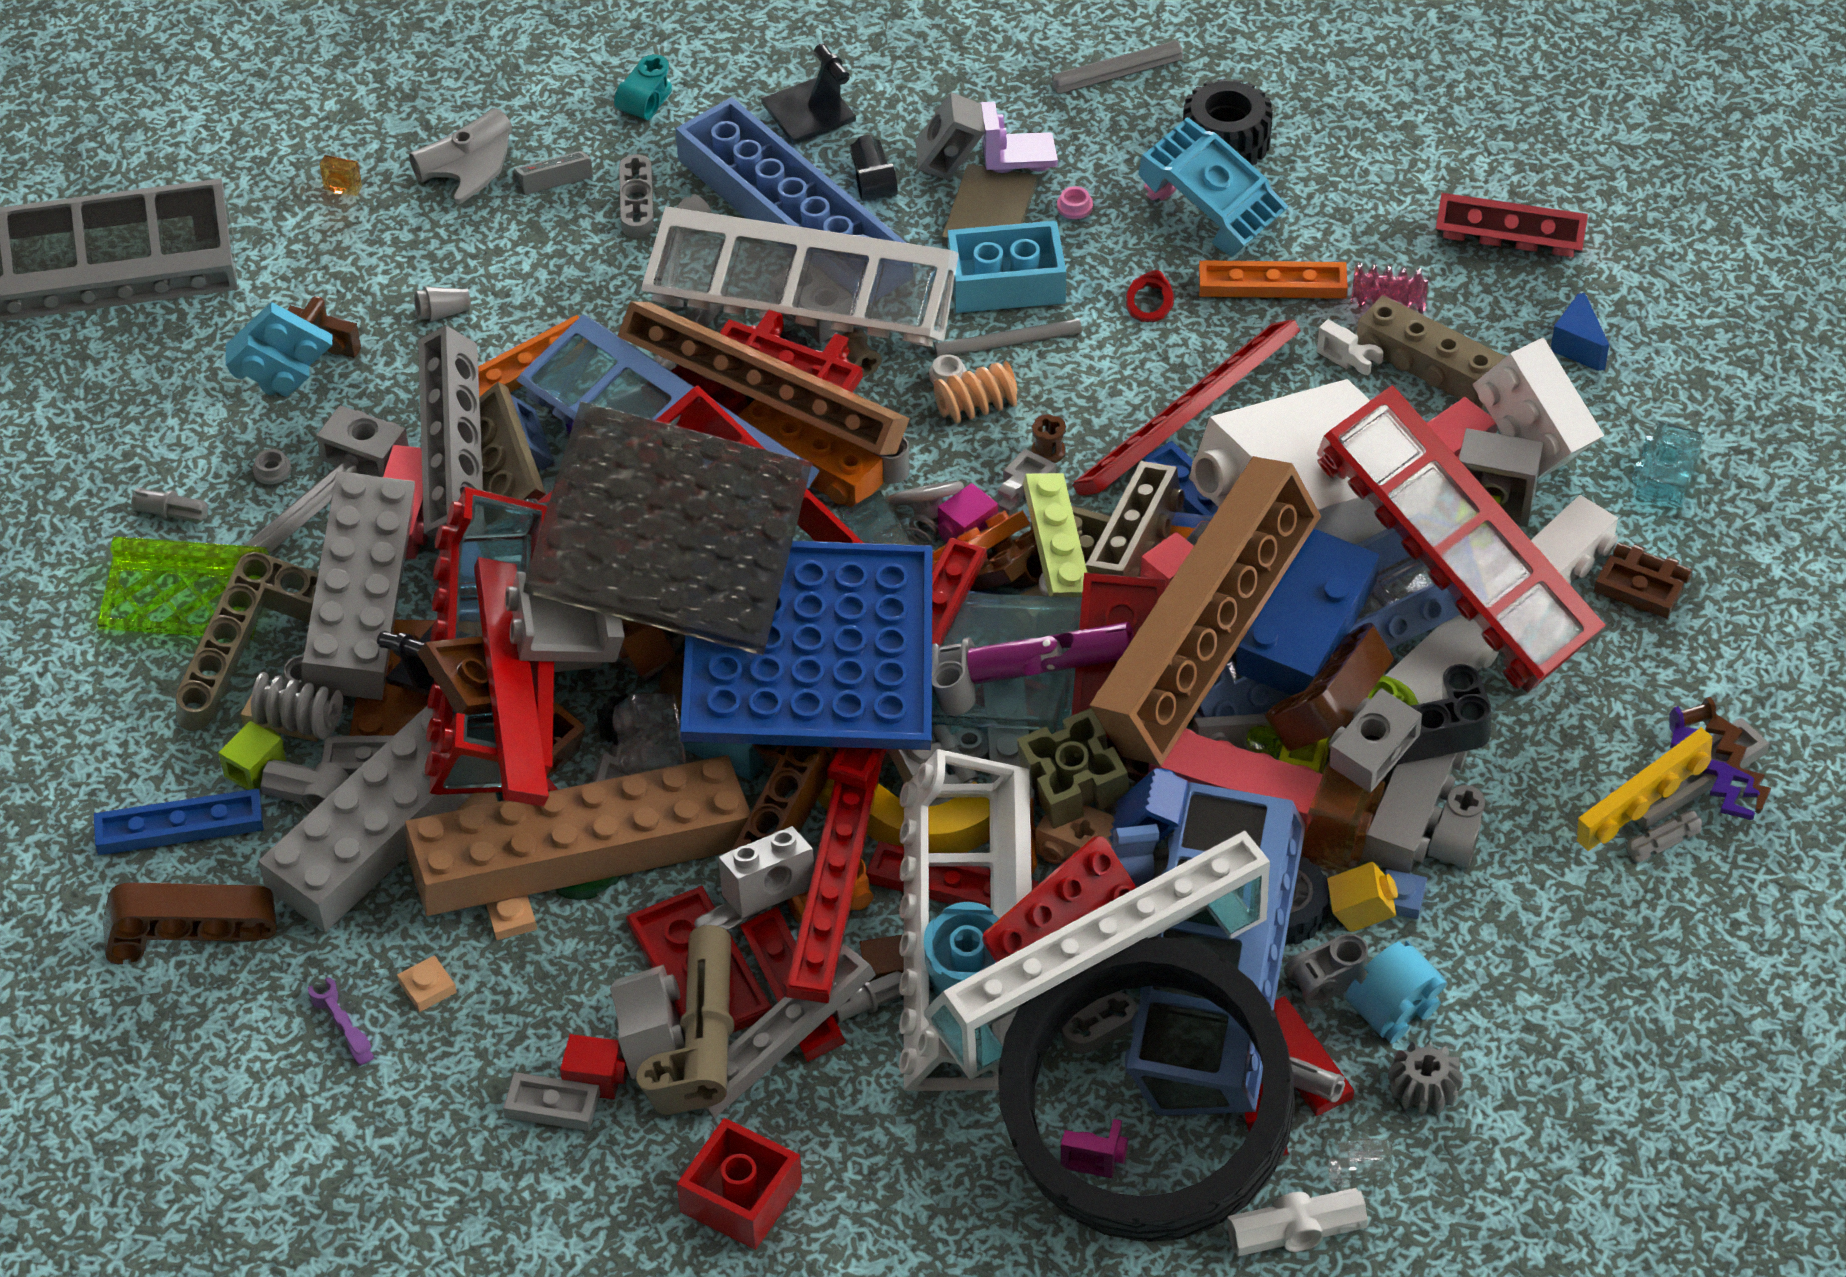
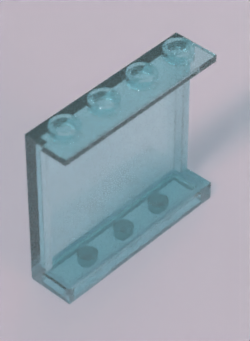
[932,594,1082,734]

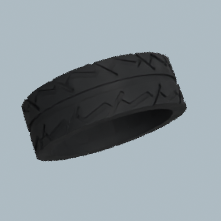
[998,936,1295,1242]

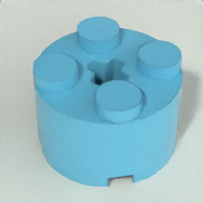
[924,902,999,996]
[1345,940,1447,1044]

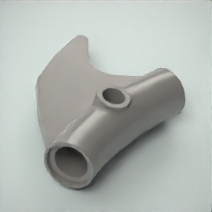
[409,108,513,204]

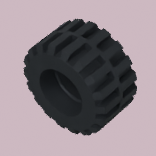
[1183,79,1273,166]

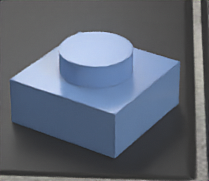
[1385,869,1427,919]

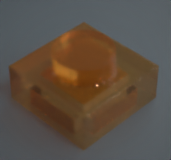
[319,155,362,196]

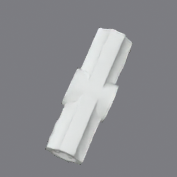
[1227,1188,1368,1256]

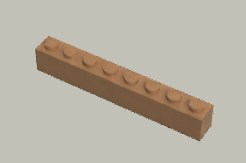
[617,301,910,455]

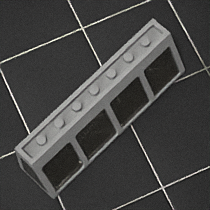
[0,178,238,322]

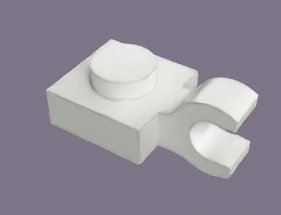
[1317,319,1383,375]

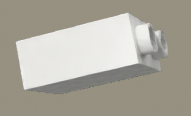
[1189,379,1443,544]

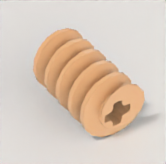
[934,360,1017,424]

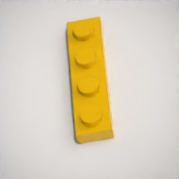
[1577,727,1713,851]

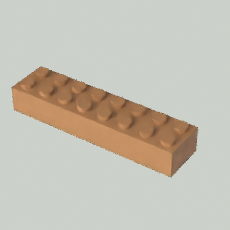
[1090,456,1321,766]
[405,755,751,916]

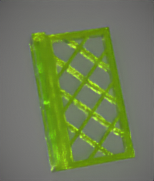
[97,536,269,640]

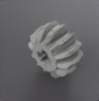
[1388,1040,1464,1116]

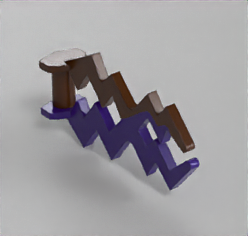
[1669,696,1771,820]

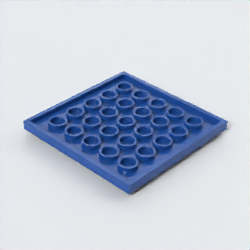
[680,537,932,750]

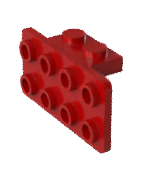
[982,836,1137,963]

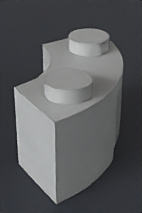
[610,965,685,1079]

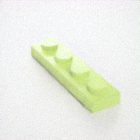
[1023,473,1087,603]

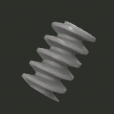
[251,672,343,739]

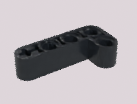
[1332,664,1491,765]

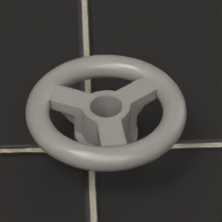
[888,481,964,521]

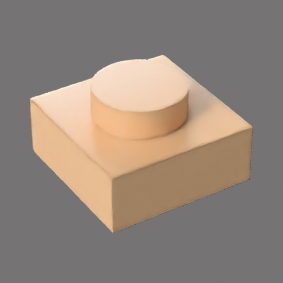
[397,955,457,1012]

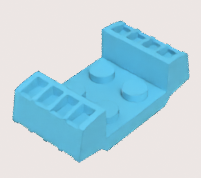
[1138,117,1289,257]

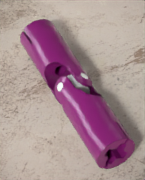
[967,622,1134,685]

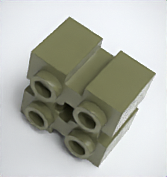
[1017,708,1129,829]

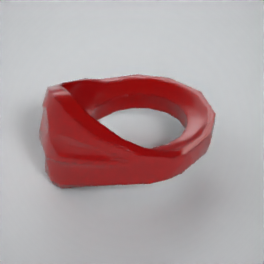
[1126,270,1174,322]

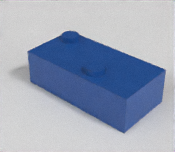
[1236,529,1380,696]

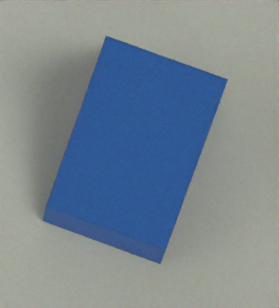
[1551,293,1609,371]

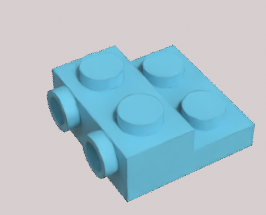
[225,302,332,397]

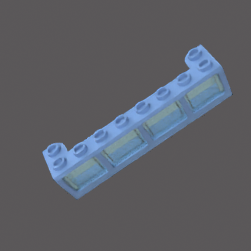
[516,314,820,540]

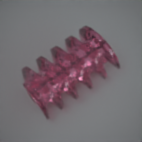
[1351,261,1429,315]

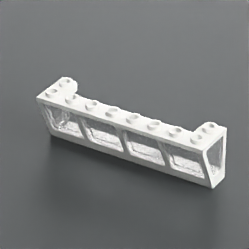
[641,206,959,347]

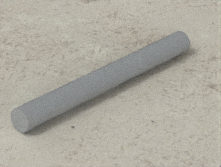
[934,319,1082,358]

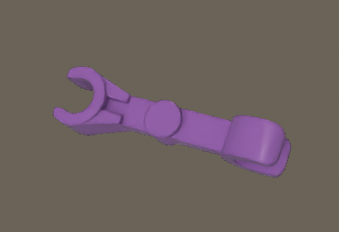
[308,977,374,1066]

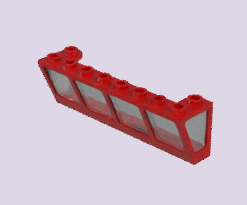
[1317,384,1606,693]

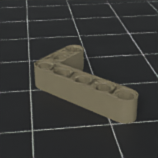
[176,552,318,731]

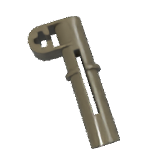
[636,925,734,1115]

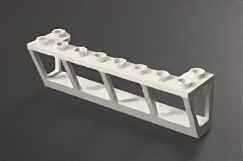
[899,749,1032,1091]

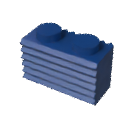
[1108,768,1189,846]

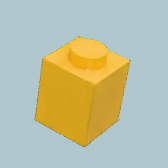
[1327,862,1398,932]

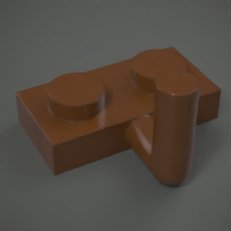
[287,296,361,358]

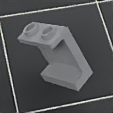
[505,572,624,662]

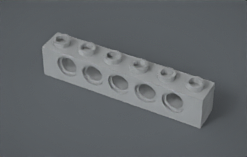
[418,325,485,539]

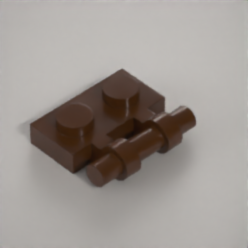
[1594,542,1693,619]

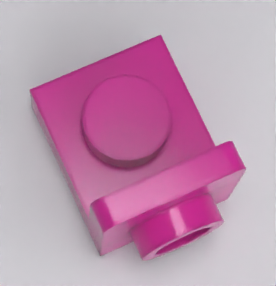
[1060,1118,1129,1178]

